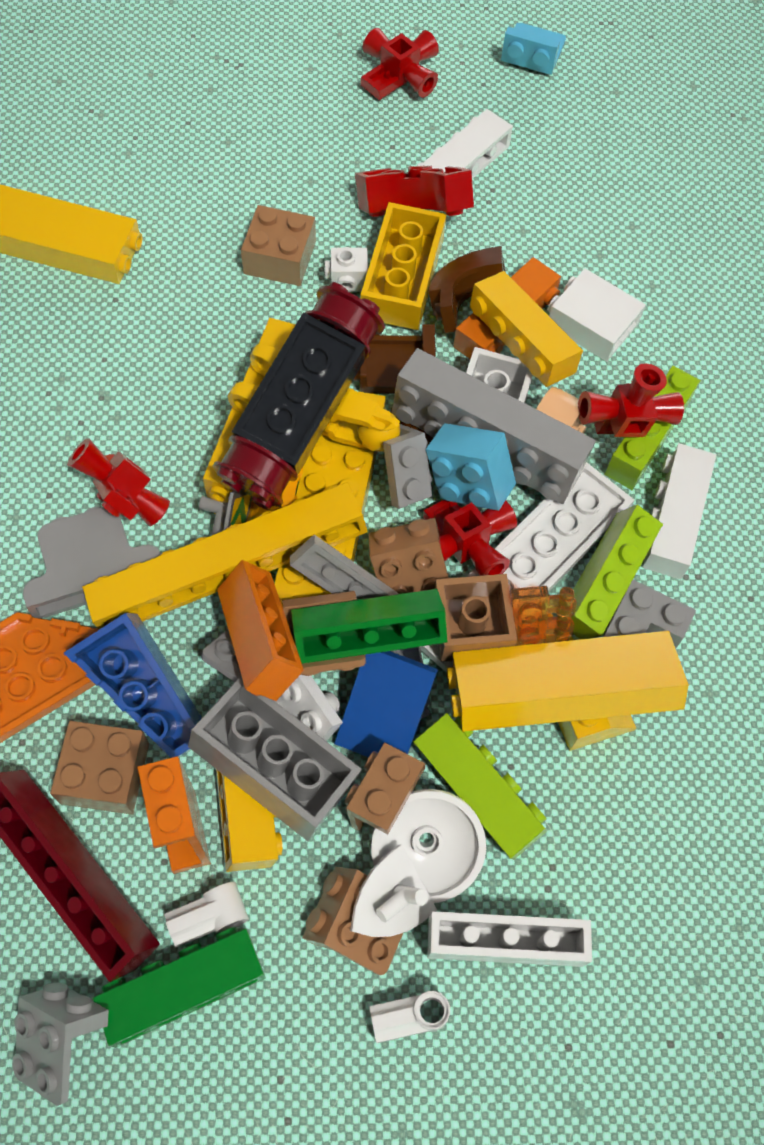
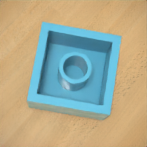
[426,423,516,511]

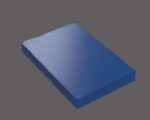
[335,651,438,757]

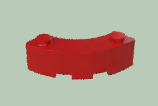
[355,166,474,217]

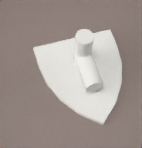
[350,844,437,937]

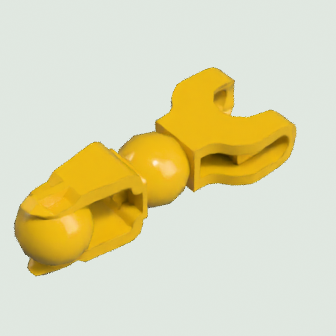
[227,343,401,452]

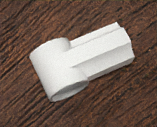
[164,882,249,948]
[369,991,450,1043]

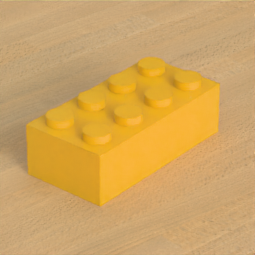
[360,202,447,331]

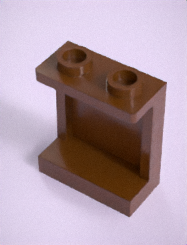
[354,324,436,394]

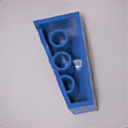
[64,613,202,758]

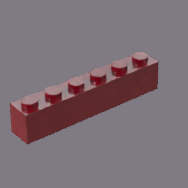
[0,770,160,982]

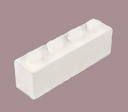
[417,109,513,179]
[642,443,717,580]
[427,911,592,967]

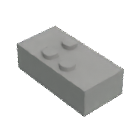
[188,676,362,841]

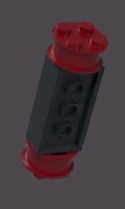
[213,282,385,510]

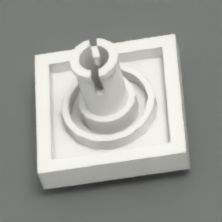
[275,675,343,741]

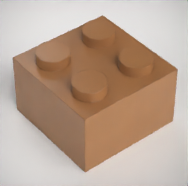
[241,205,316,286]
[434,574,517,661]
[50,721,150,815]

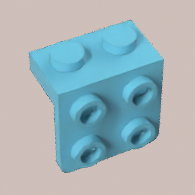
[501,23,566,75]

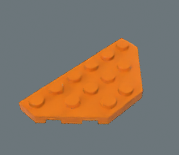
[0,612,99,743]

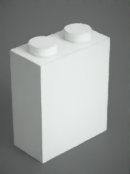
[547,268,646,362]

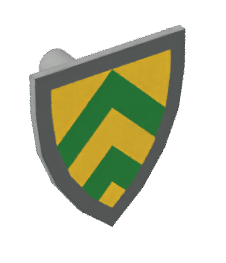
[199,490,252,536]

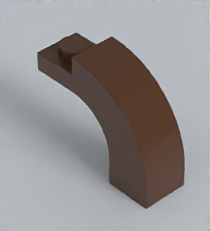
[429,246,506,333]

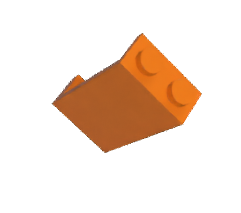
[138,756,211,874]

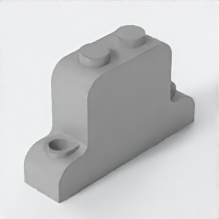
[23,507,161,619]

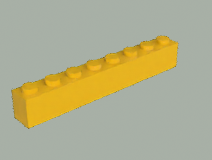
[82,482,368,630]

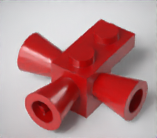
[361,28,439,100]
[578,363,684,437]
[67,438,170,526]
[423,500,517,576]

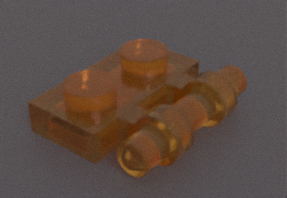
[511,586,577,646]

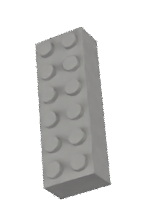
[392,348,596,504]

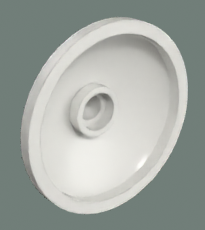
[371,789,486,903]

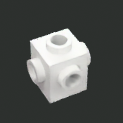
[325,247,368,292]

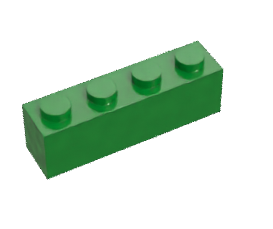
[291,589,448,664]
[93,927,266,1048]

